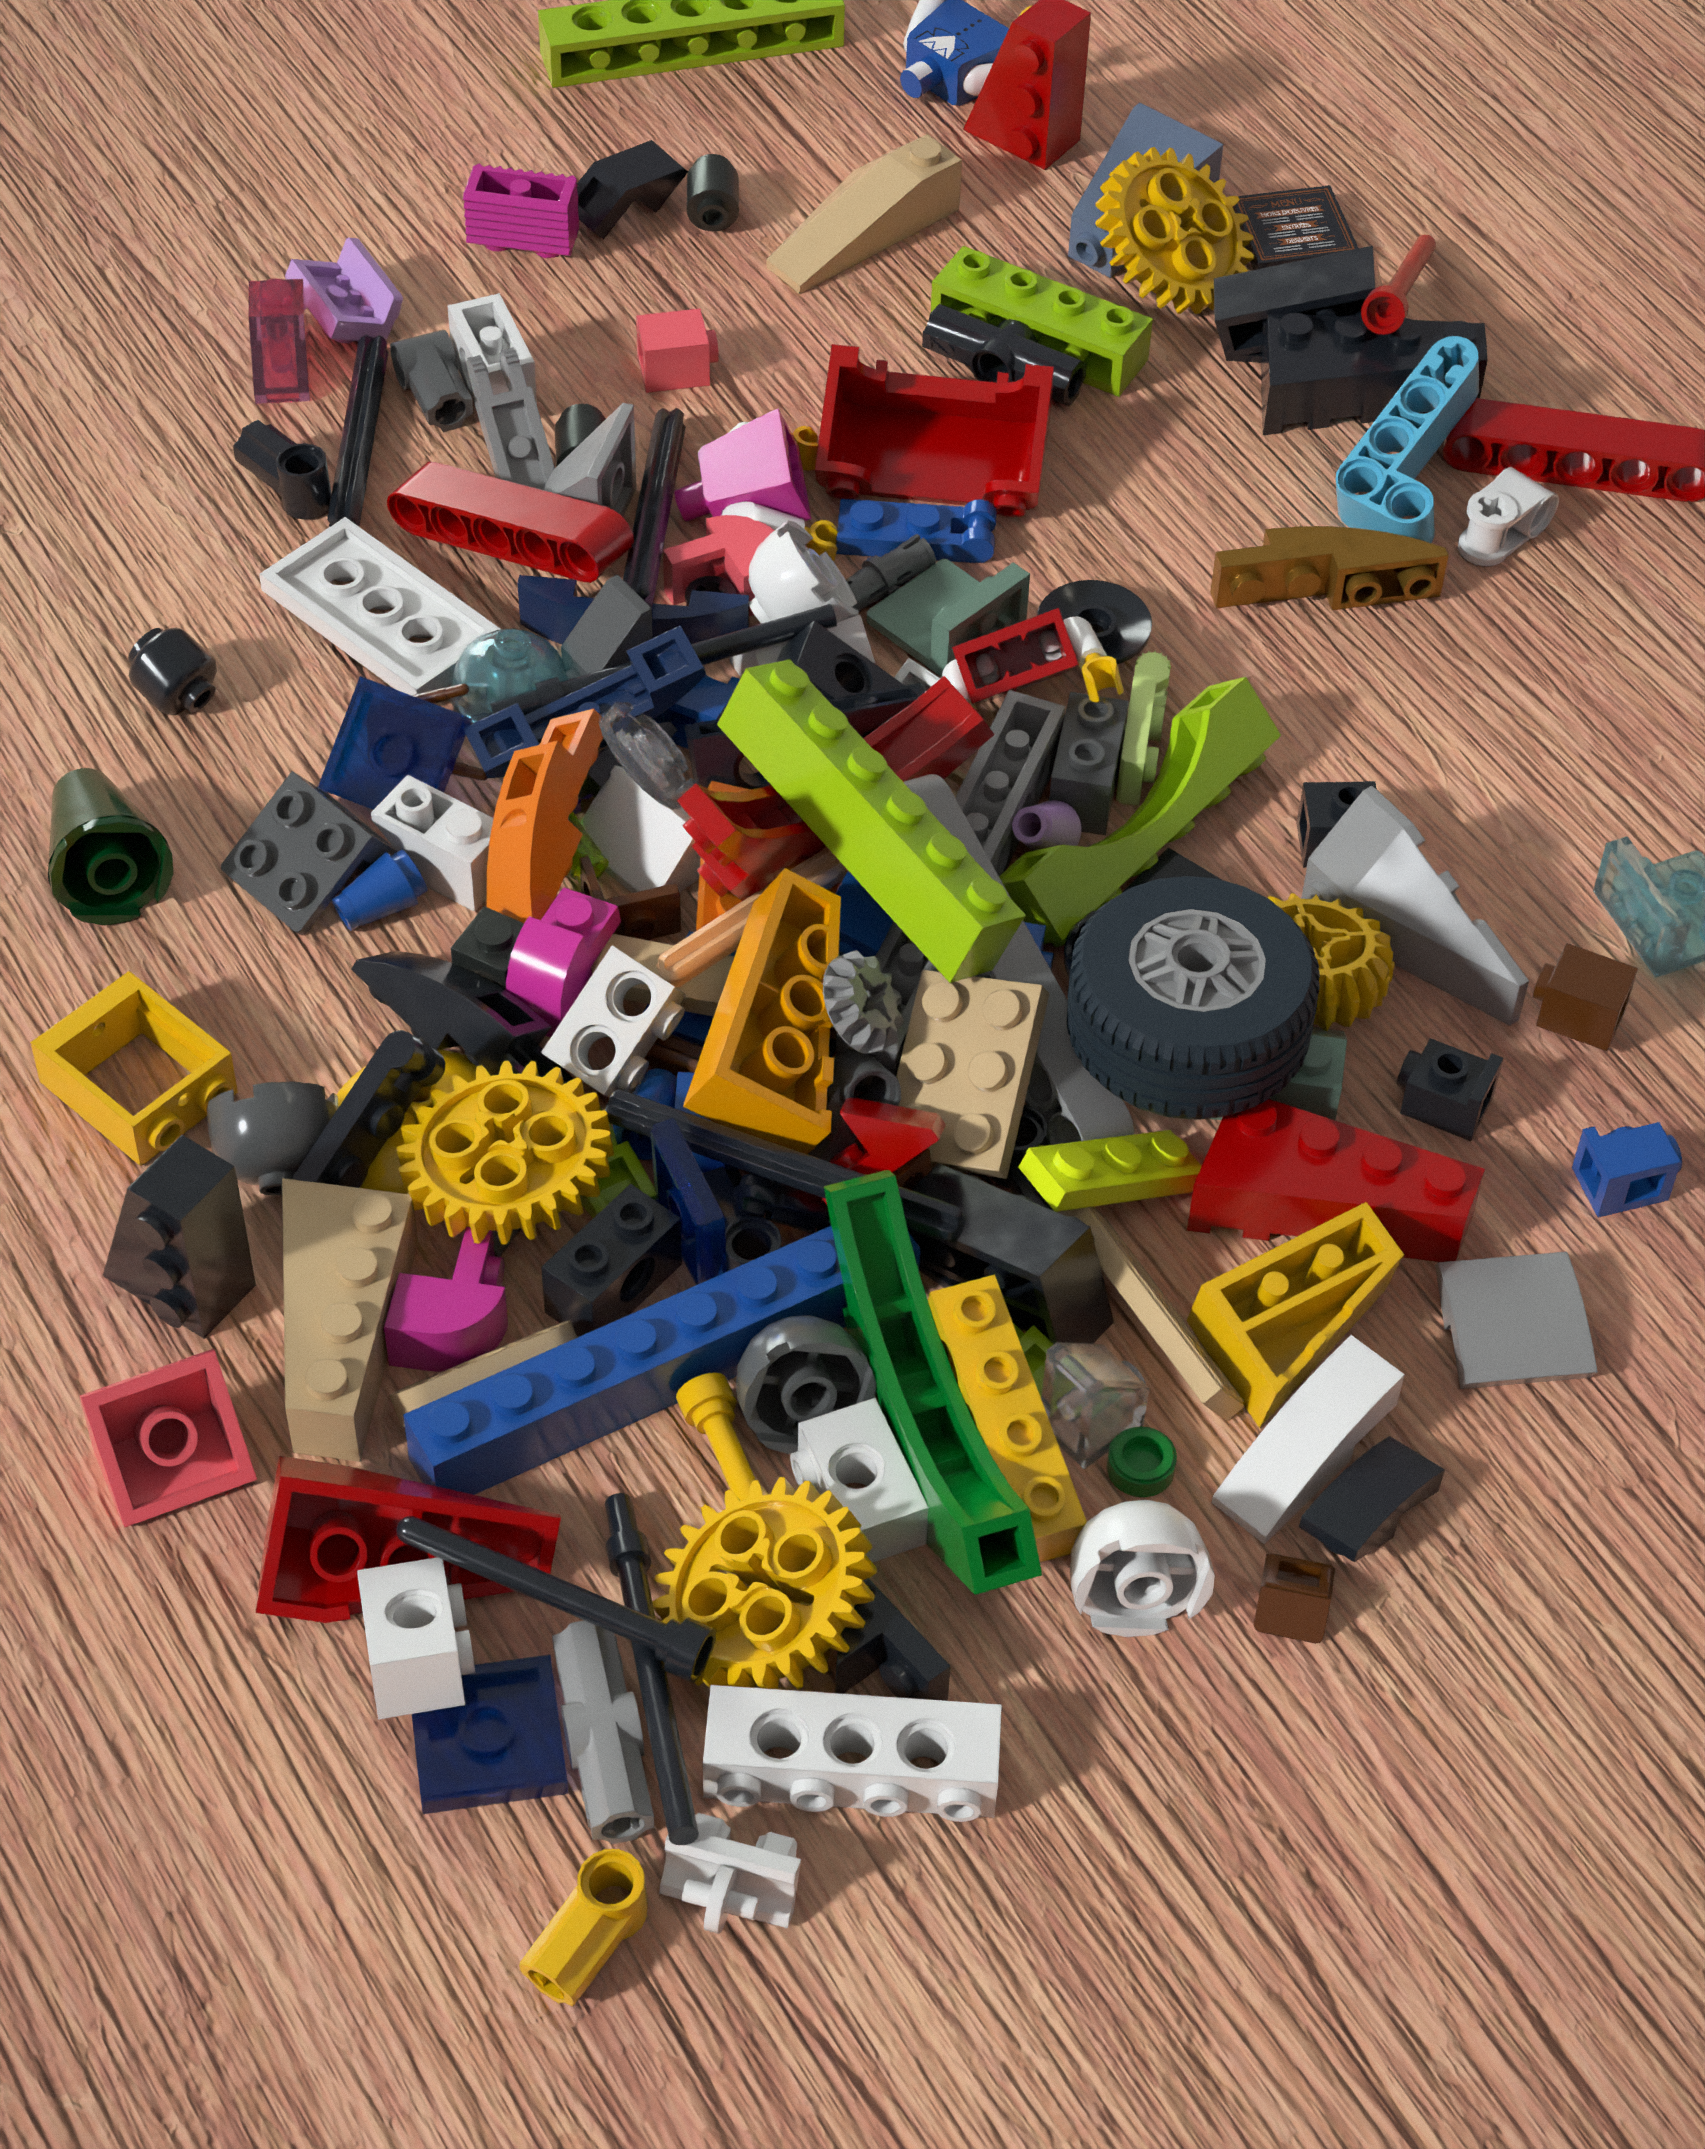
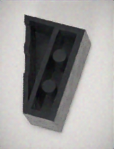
[103,1135,256,1339]

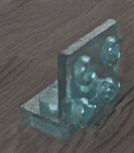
[1593,836,1705,978]

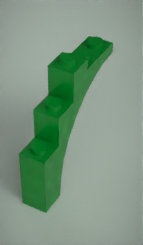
[823,1170,1042,1595]

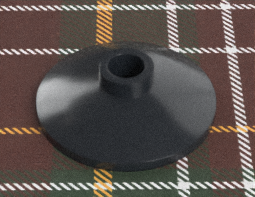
[1037,580,1152,664]

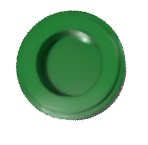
[1107,1426,1177,1497]

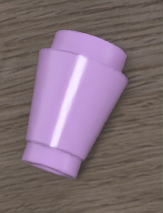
[1012,800,1081,851]

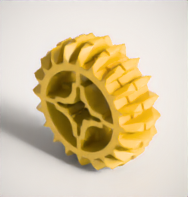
[1268,893,1395,1031]

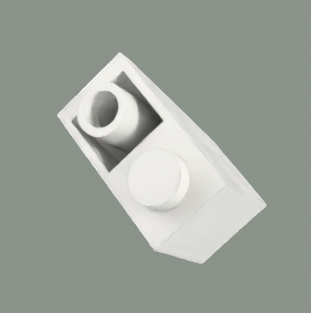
[371,775,493,912]

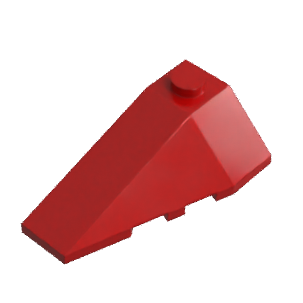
[255,1456,561,1623]

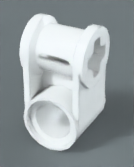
[1458,467,1559,566]

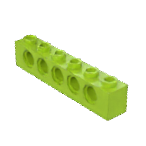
[538,0,845,88]

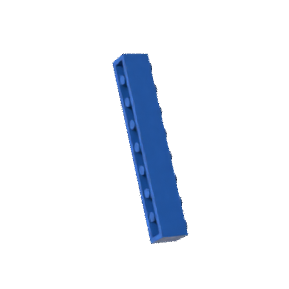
[403,1226,921,1495]

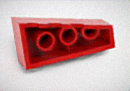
[1187,1099,1485,1262]

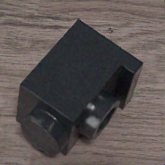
[1397,1038,1503,1141]

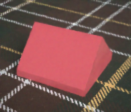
[80,1349,257,1528]

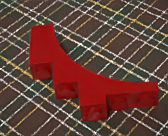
[676,676,995,901]

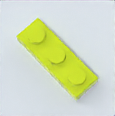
[1018,1130,1201,1212]

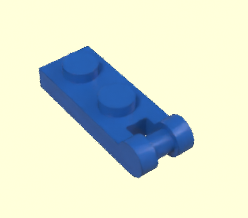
[836,499,997,563]

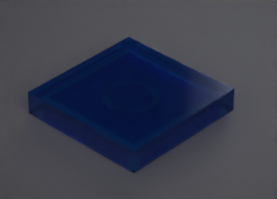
[318,676,472,810]
[651,1118,727,1285]
[412,1655,568,1814]

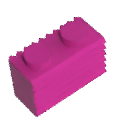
[463,163,579,258]

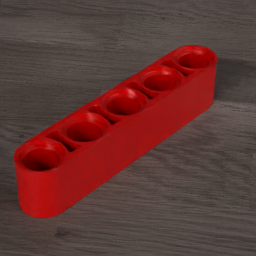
[1443,398,1705,502]
[387,462,634,583]

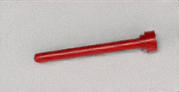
[1361,234,1436,335]

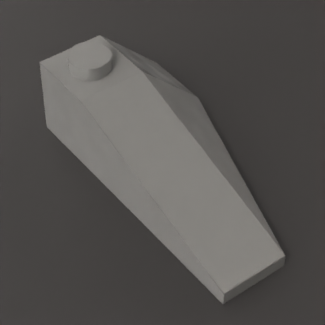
[1301,786,1529,1026]

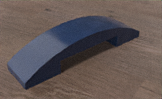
[517,575,749,644]
[463,625,706,779]

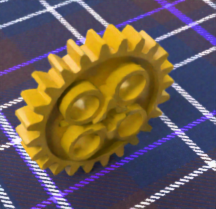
[1095,147,1254,314]
[397,1061,614,1244]
[652,1477,877,1689]

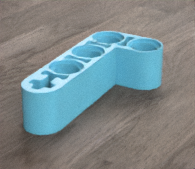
[1336,336,1479,543]

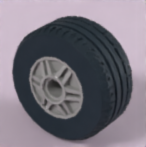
[1066,876,1320,1120]

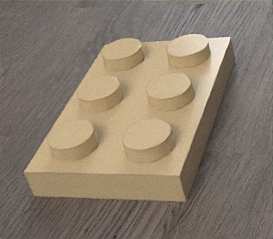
[896,970,1050,1179]

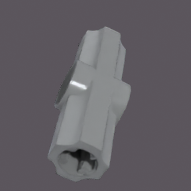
[552,1620,654,1844]

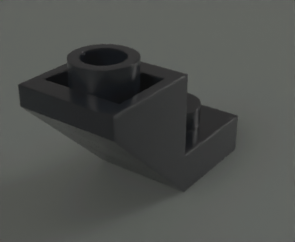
[577,140,688,240]

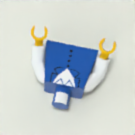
[900,0,1031,106]

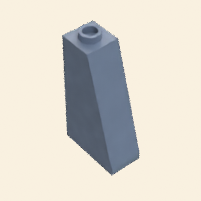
[1068,102,1224,278]

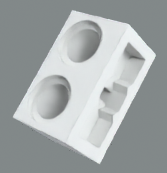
[541,946,686,1097]

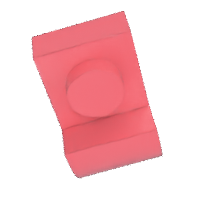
[663,515,775,617]

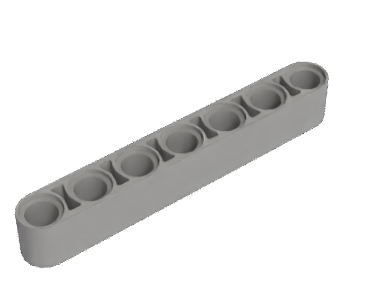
[904,774,1134,1145]

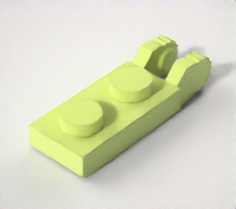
[1116,651,1171,806]

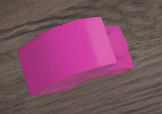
[506,887,621,1038]
[384,1226,508,1372]

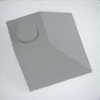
[543,403,637,517]

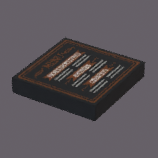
[1232,185,1358,270]

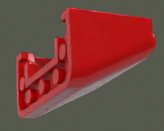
[815,344,1054,517]

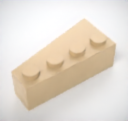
[282,1178,418,1462]

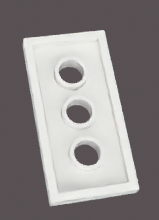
[259,517,503,697]

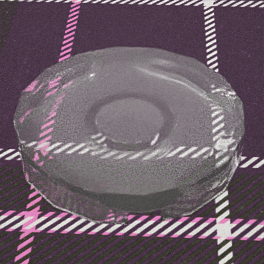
[598,702,697,810]

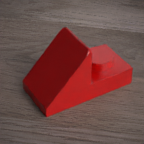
[821,1098,946,1205]

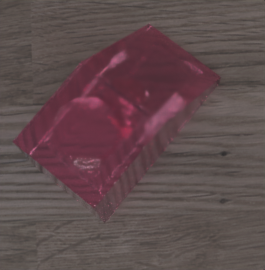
[248,278,310,404]

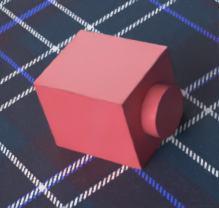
[636,308,719,393]

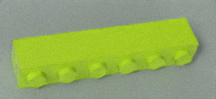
[717,659,1026,983]

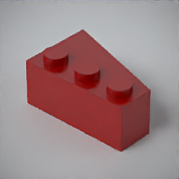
[963,0,1091,170]

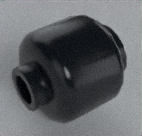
[128,627,217,715]

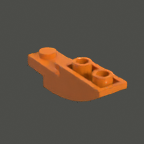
[487,709,609,923]

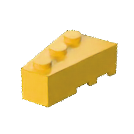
[1186,1202,1404,1428]

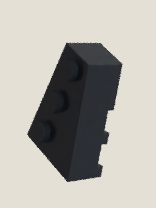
[1214,246,1383,363]
[907,1163,1114,1364]

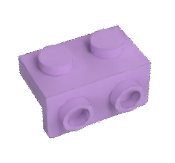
[285,238,403,343]

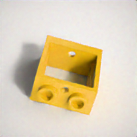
[30,971,238,1166]

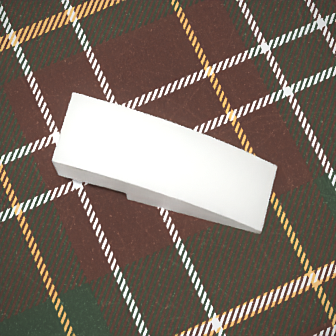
[1211,1335,1405,1544]

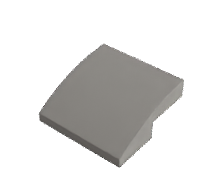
[1435,1252,1598,1389]

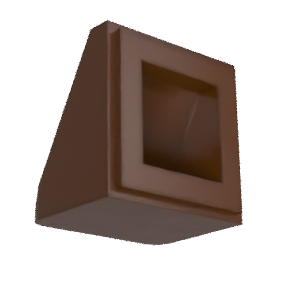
[1254,1553,1335,1644]

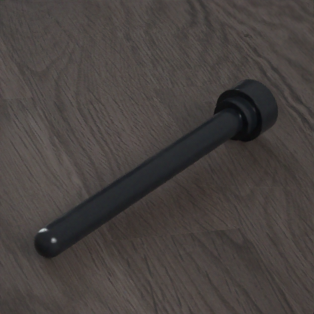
[396,1516,717,1683]

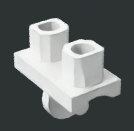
[659,1813,801,1934]

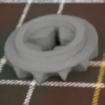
[823,950,904,1054]

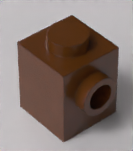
[1532,943,1638,1052]

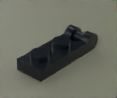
[292,1030,445,1188]

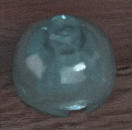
[451,629,567,723]

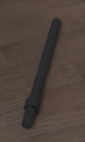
[490,604,837,716]
[605,1493,699,1845]

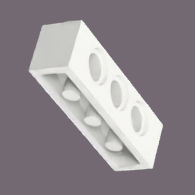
[703,1685,1002,1822]

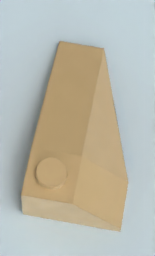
[767,134,962,294]

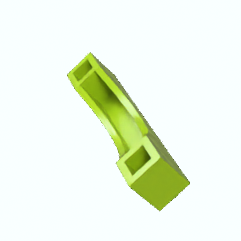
[999,677,1281,947]

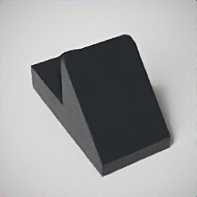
[835,1578,951,1701]

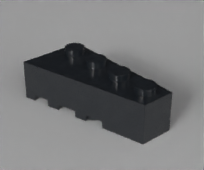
[1261,313,1488,435]

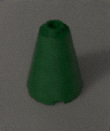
[48,768,174,925]

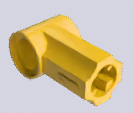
[519,1849,648,2007]

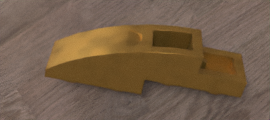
[1210,526,1449,610]

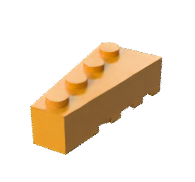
[683,868,841,1154]

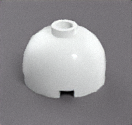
[748,520,858,624]
[1070,1500,1215,1637]

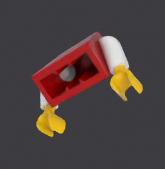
[942,608,1124,708]

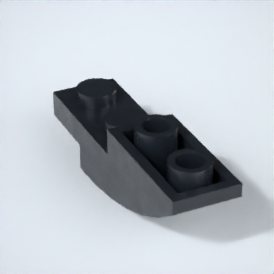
[351,951,573,1084]

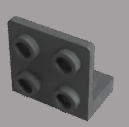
[221,771,397,935]

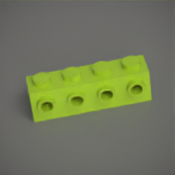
[931,246,1153,397]

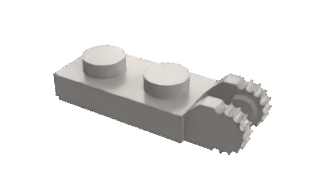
[466,347,555,490]

